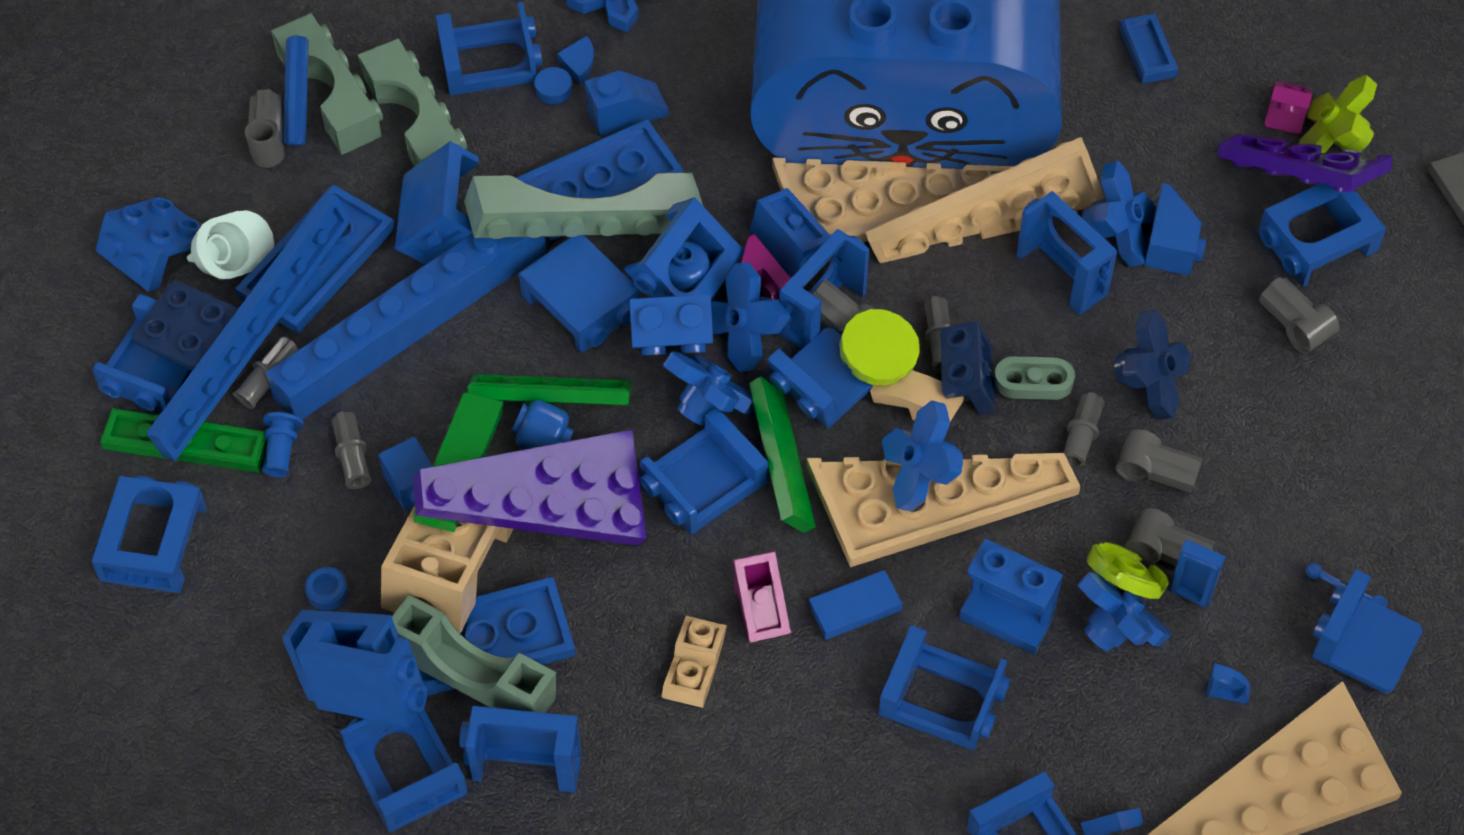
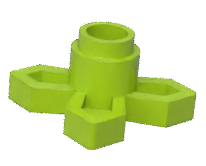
[1299,75,1377,153]

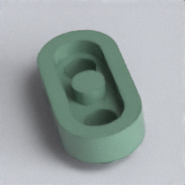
[994,356,1075,400]

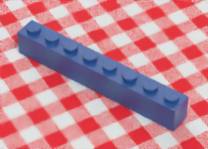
[266,233,547,420]

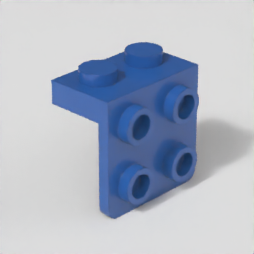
[95,197,201,292]
[630,295,713,355]
[767,327,873,429]
[1312,569,1423,693]

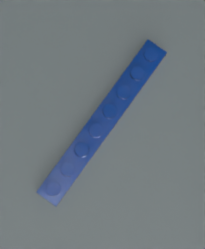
[146,192,351,461]

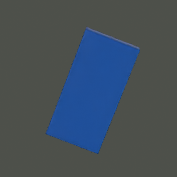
[1119,13,1178,84]
[1169,539,1226,607]
[809,570,903,640]

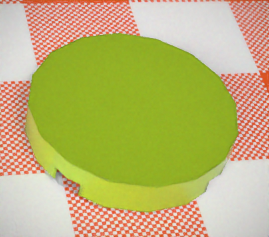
[839,309,920,386]
[1086,542,1169,599]

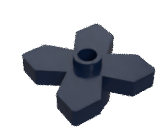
[1114,310,1191,420]

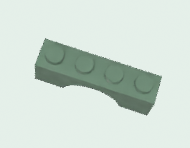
[271,13,383,155]
[358,38,467,167]
[392,595,556,713]

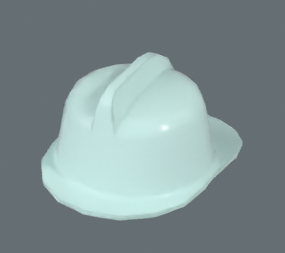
[187,210,274,279]

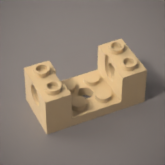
[381,506,513,634]

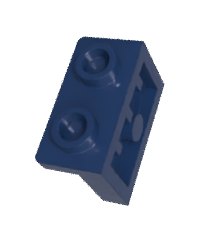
[940,321,995,415]

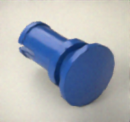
[262,412,304,477]

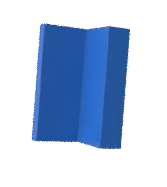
[749,188,831,278]

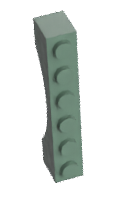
[464,173,703,239]

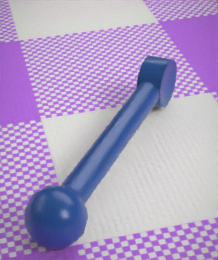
[1306,563,1388,607]

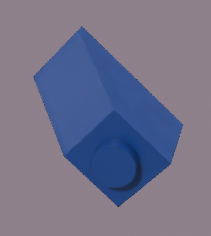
[585,70,669,137]
[1144,183,1206,276]

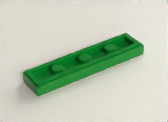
[468,374,632,405]
[749,377,816,533]
[414,392,503,533]
[100,408,268,473]

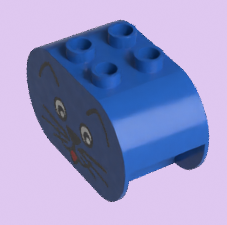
[751,0,1062,169]

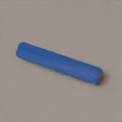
[283,35,309,146]

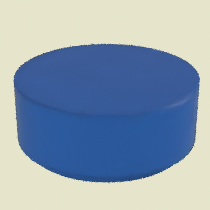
[534,67,572,104]
[305,567,348,611]

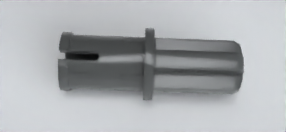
[924,296,951,373]
[233,337,299,410]
[1063,392,1104,469]
[332,411,371,489]

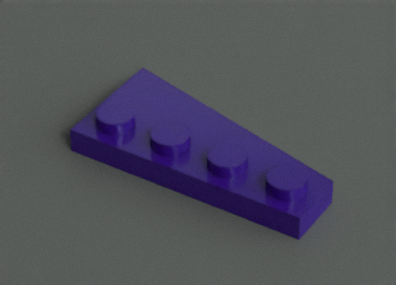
[1218,134,1393,192]

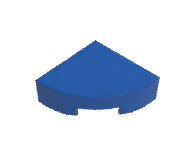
[557,36,594,84]
[1206,663,1250,704]
[1081,808,1143,835]

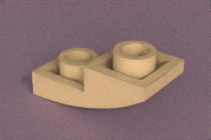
[870,370,965,421]
[662,616,727,708]

